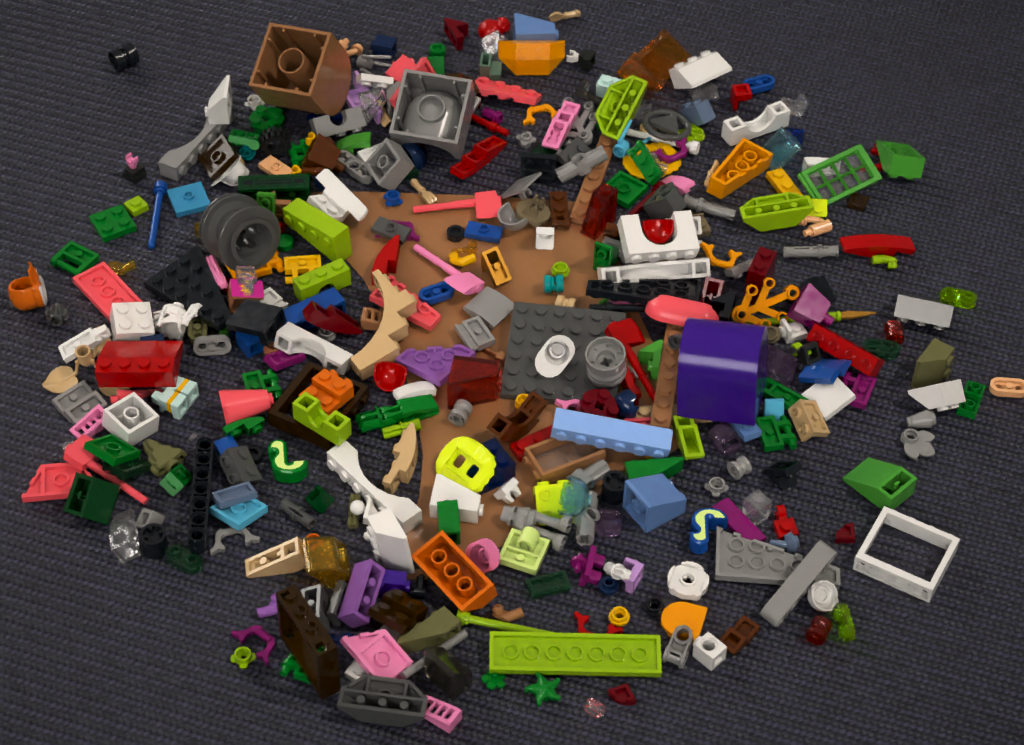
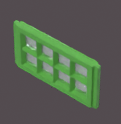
[797,144,883,207]

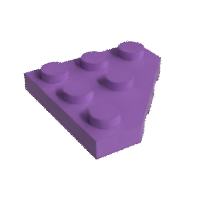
[395,344,476,387]

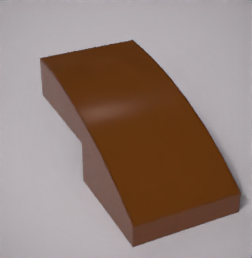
[719,615,761,656]

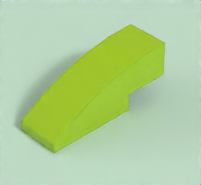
[672,415,705,460]

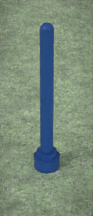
[148,181,168,249]

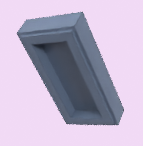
[212,481,257,510]

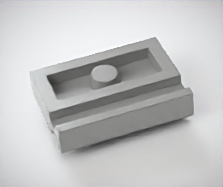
[454,315,496,351]

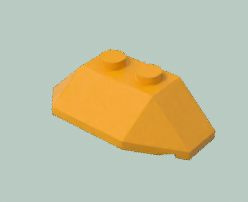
[498,40,565,75]

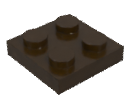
[198,134,239,181]

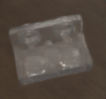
[481,30,508,61]

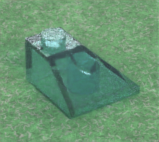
[762,127,801,170]

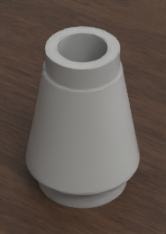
[906,409,936,429]

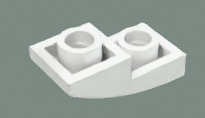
[392,381,437,400]

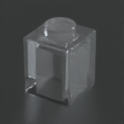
[742,489,772,526]

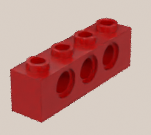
[806,323,885,378]

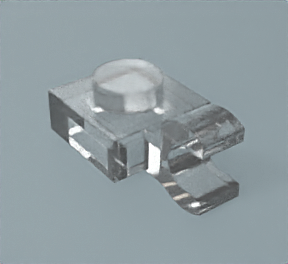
[235,266,257,296]

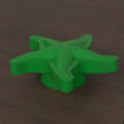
[524,673,561,707]

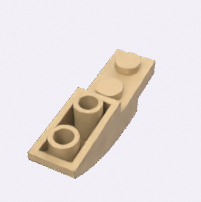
[382,422,418,495]

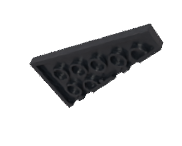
[585,278,702,304]

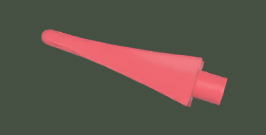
[110,388,163,404]

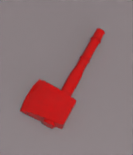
[604,318,655,403]

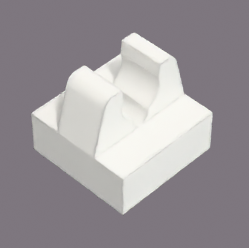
[493,477,521,504]

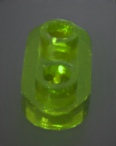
[939,287,977,309]
[833,603,855,642]

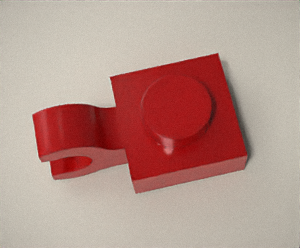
[773,504,799,540]

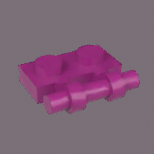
[840,371,877,410]

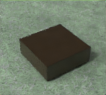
[847,193,869,212]

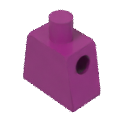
[786,283,834,328]

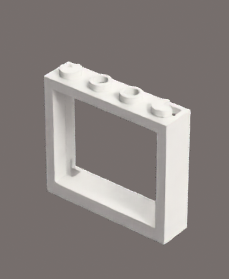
[853,506,960,603]

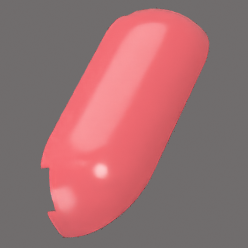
[645,295,719,327]

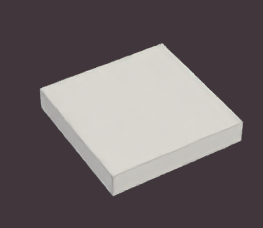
[801,377,856,421]

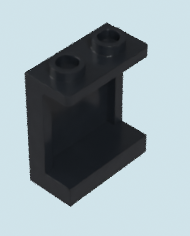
[225,299,287,346]

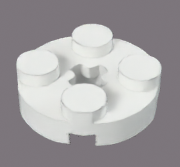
[667,561,709,601]

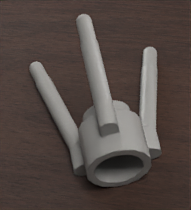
[356,54,392,75]

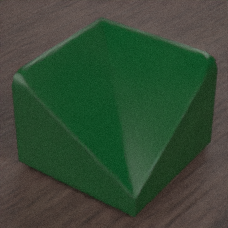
[305,484,335,514]

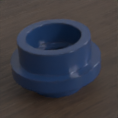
[598,576,619,596]

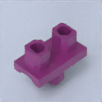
[570,545,605,587]

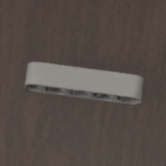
[759,540,838,628]

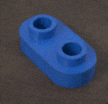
[743,74,775,94]
[419,281,454,305]

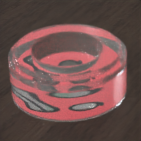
[583,698,606,718]

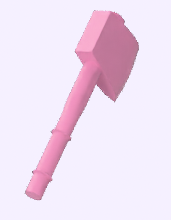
[413,244,485,295]

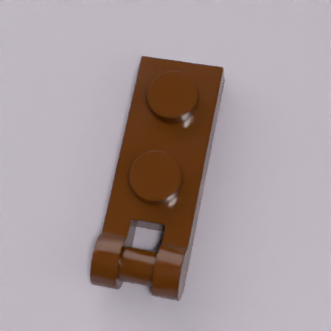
[549,191,570,229]

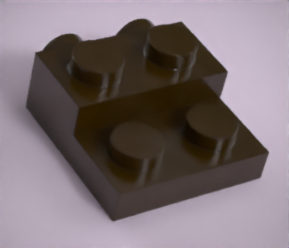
[367,588,428,634]

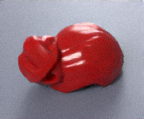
[478,17,510,42]

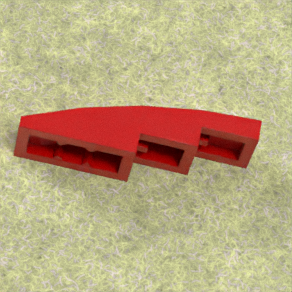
[449,135,507,180]
[839,234,916,258]

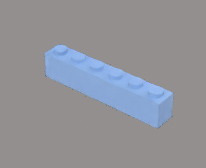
[550,407,673,459]

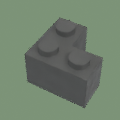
[642,182,687,220]

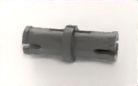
[279,498,317,530]

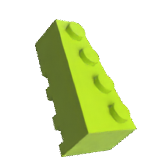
[282,198,353,262]

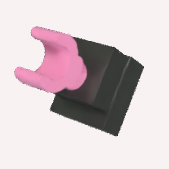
[122,152,146,185]

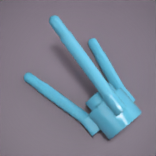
[612,119,651,158]

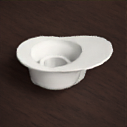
[211,155,249,186]
[535,335,575,377]

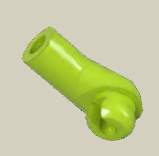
[871,255,898,269]

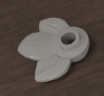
[900,428,935,460]

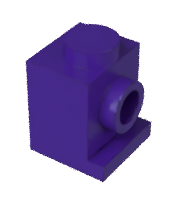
[380,570,411,599]

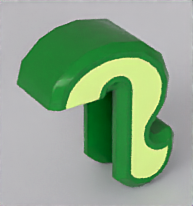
[268,440,309,484]

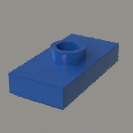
[464,221,504,244]

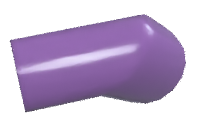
[256,593,278,619]

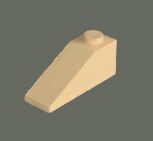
[245,537,312,578]

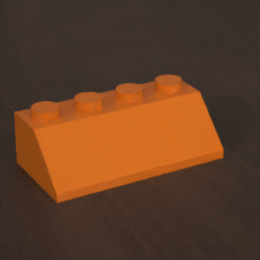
[411,530,498,613]

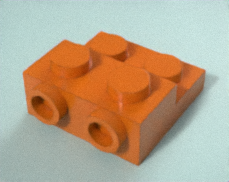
[298,368,354,415]

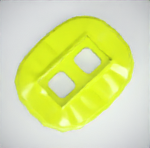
[435,436,497,493]

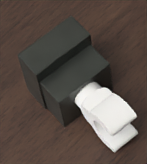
[566,48,596,72]

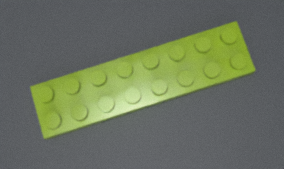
[489,631,662,677]

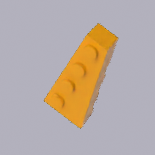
[706,138,773,200]

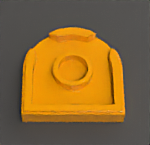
[661,602,708,643]

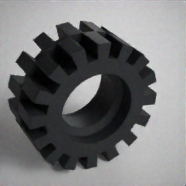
[259,126,292,159]

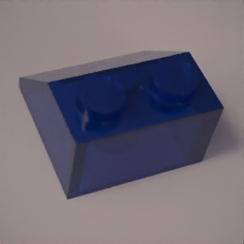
[461,438,516,495]

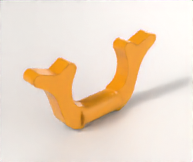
[523,104,557,126]
[700,242,742,269]

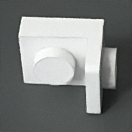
[778,318,808,344]

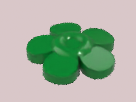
[481,670,505,690]

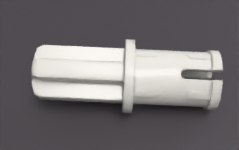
[603,562,632,581]

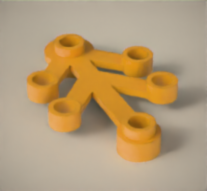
[731,277,800,326]

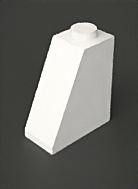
[429,474,484,524]

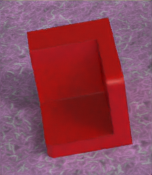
[730,83,753,111]

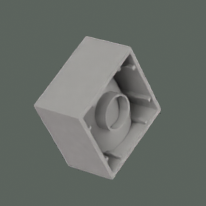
[389,69,476,160]

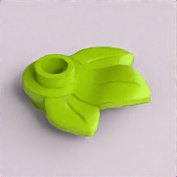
[678,123,705,142]

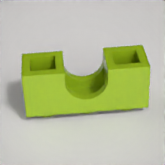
[292,258,352,302]
[292,391,352,446]

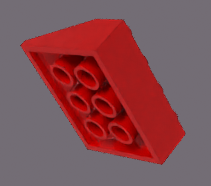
[94,341,183,388]

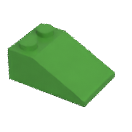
[876,140,926,180]

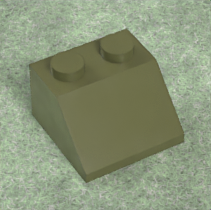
[911,338,955,388]

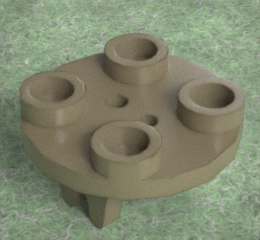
[515,194,551,227]

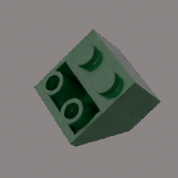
[63,472,121,525]

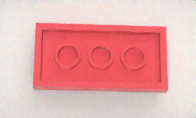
[72,261,142,322]

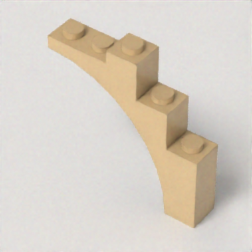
[350,269,417,381]

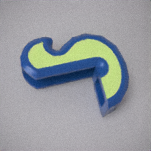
[688,508,728,554]

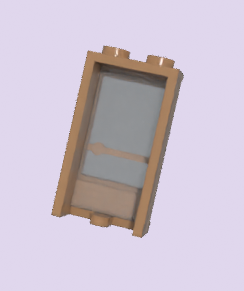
[522,438,606,484]

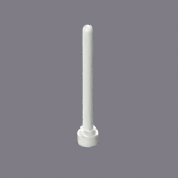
[626,129,700,155]

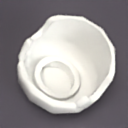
[807,580,839,612]

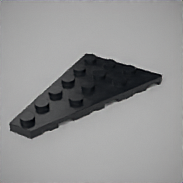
[144,245,231,332]

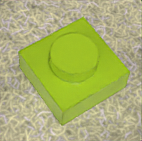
[124,195,149,217]

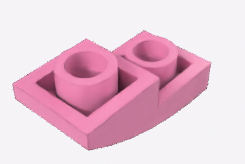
[661,175,696,195]

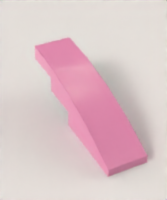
[542,100,581,151]

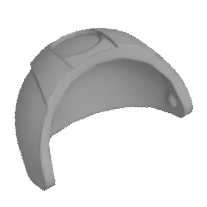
[497,202,528,231]

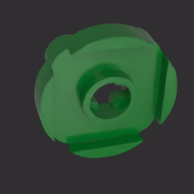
[249,105,284,134]

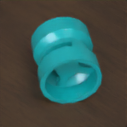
[544,275,564,293]

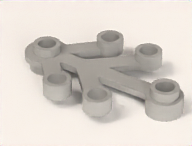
[552,97,598,146]

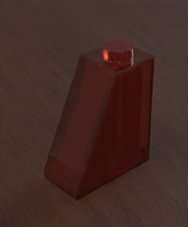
[580,182,618,240]

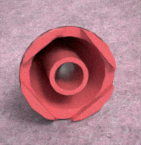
[219,389,274,425]

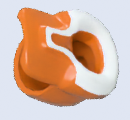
[8,261,47,311]

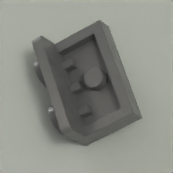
[555,136,591,165]
[218,445,262,486]

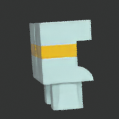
[151,376,199,420]

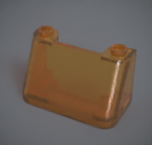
[616,28,692,92]

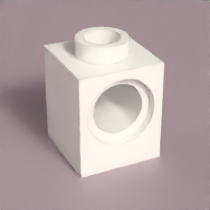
[692,632,727,671]

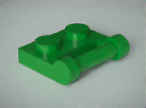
[228,129,260,150]
[50,241,100,276]

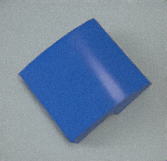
[798,359,852,385]

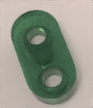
[862,338,901,359]
[165,544,203,575]

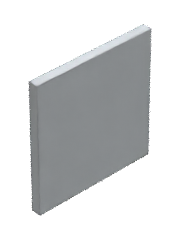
[501,172,542,200]

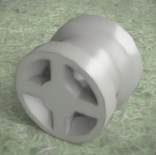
[727,455,752,480]

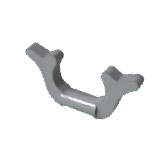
[210,527,260,555]

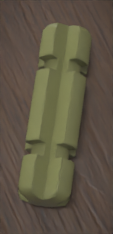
[347,493,361,529]

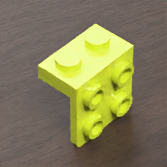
[532,480,578,526]

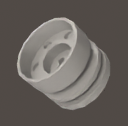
[585,336,627,388]

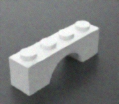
[721,100,791,146]
[273,322,353,375]

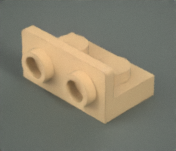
[788,399,830,442]

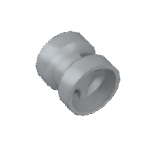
[448,399,473,426]

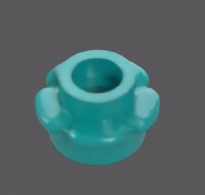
[239,145,256,161]

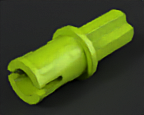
[382,418,422,439]

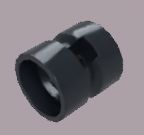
[108,42,140,72]

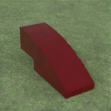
[302,300,363,334]

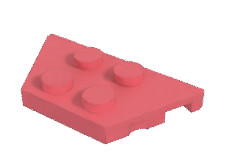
[21,462,92,503]

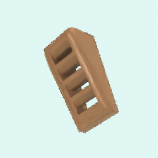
[361,307,383,331]

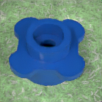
[383,190,403,207]

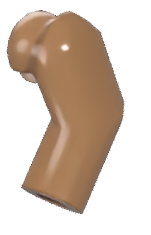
[492,604,524,623]

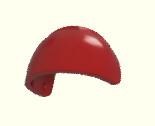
[642,219,674,243]
[373,361,407,392]

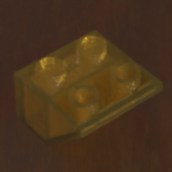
[301,536,351,589]

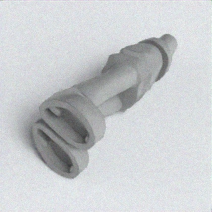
[500,505,573,553]

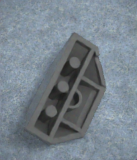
[337,675,428,727]

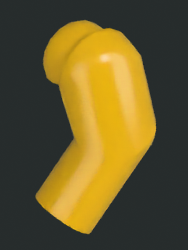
[448,252,476,267]

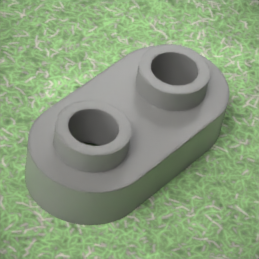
[193,335,231,356]

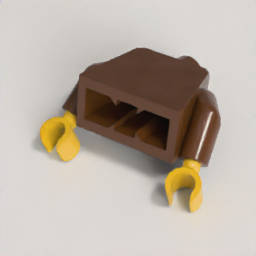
[290,132,345,176]

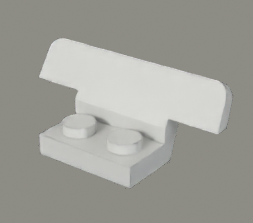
[306,169,368,222]

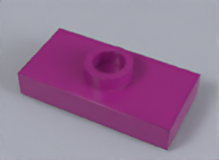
[263,350,306,371]

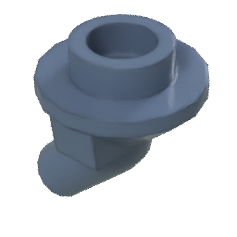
[769,532,800,553]

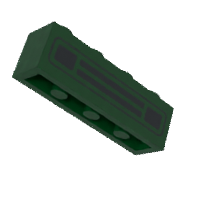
[238,173,311,202]

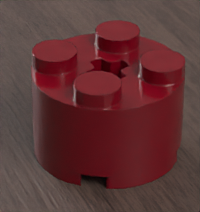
[575,388,619,419]

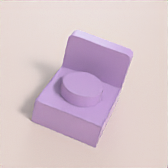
[623,557,644,594]

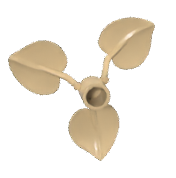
[42,326,131,397]

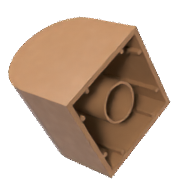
[248,23,351,116]

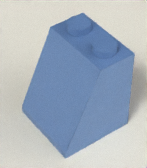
[513,13,559,40]
[622,473,687,533]

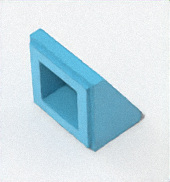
[763,398,784,421]

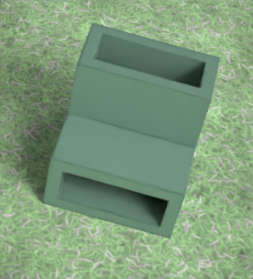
[480,52,502,81]

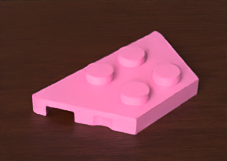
[340,629,413,679]

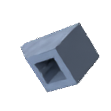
[677,98,716,126]

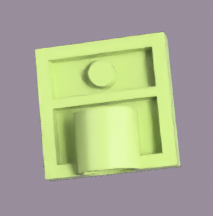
[499,526,550,576]

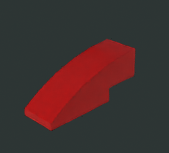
[371,235,400,285]

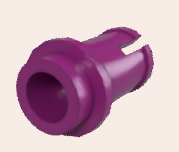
[481,107,504,124]

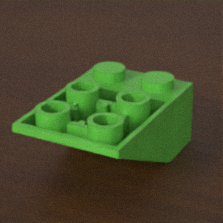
[842,457,917,510]

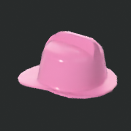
[465,538,500,574]

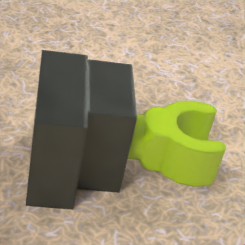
[791,341,821,366]

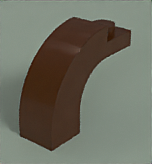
[487,390,549,443]

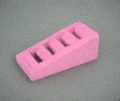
[69,404,105,439]
[424,695,462,734]

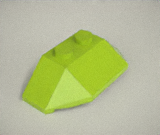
[595,75,648,141]
[739,192,814,232]

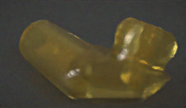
[108,260,136,275]

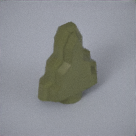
[142,439,187,477]

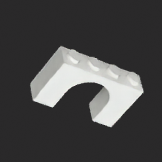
[617,210,700,264]

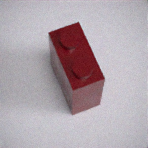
[744,247,777,305]

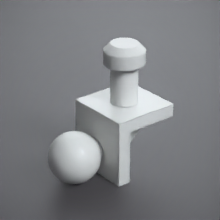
[350,499,378,542]

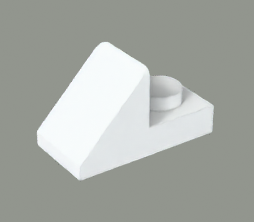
[536,227,554,250]

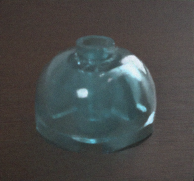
[558,475,592,517]

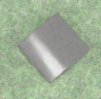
[463,286,514,330]
[52,380,108,425]

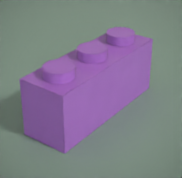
[337,559,386,628]

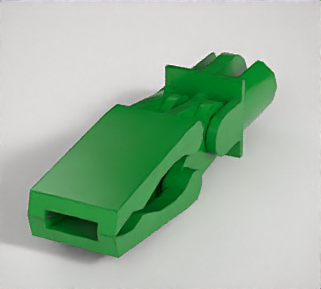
[355,394,439,433]

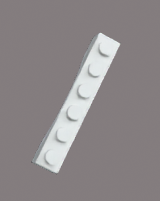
[597,257,711,283]
[326,440,422,534]

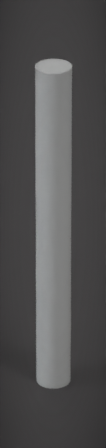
[400,630,468,680]

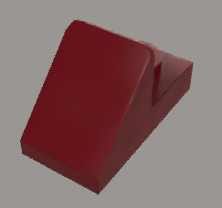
[444,18,468,51]

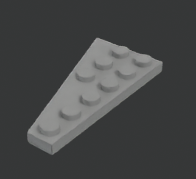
[715,526,841,590]

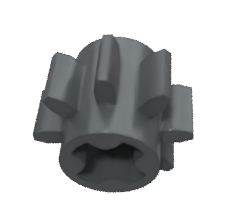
[45,303,69,327]

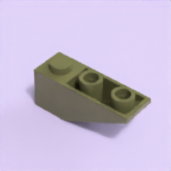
[396,606,461,654]

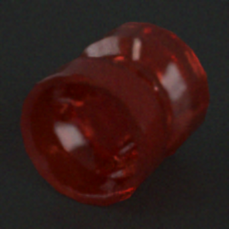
[883,320,905,346]
[805,616,833,646]

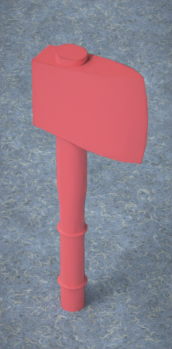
[412,190,502,218]
[63,434,149,505]

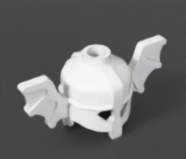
[153,302,202,341]

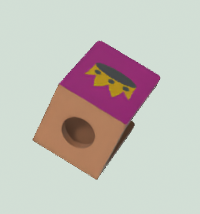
[227,279,264,314]

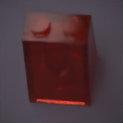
[447,355,503,410]

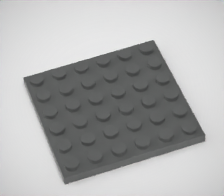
[500,301,626,404]

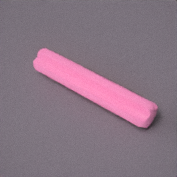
[205,255,228,290]

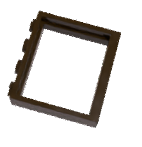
[268,361,370,451]
[276,584,341,700]

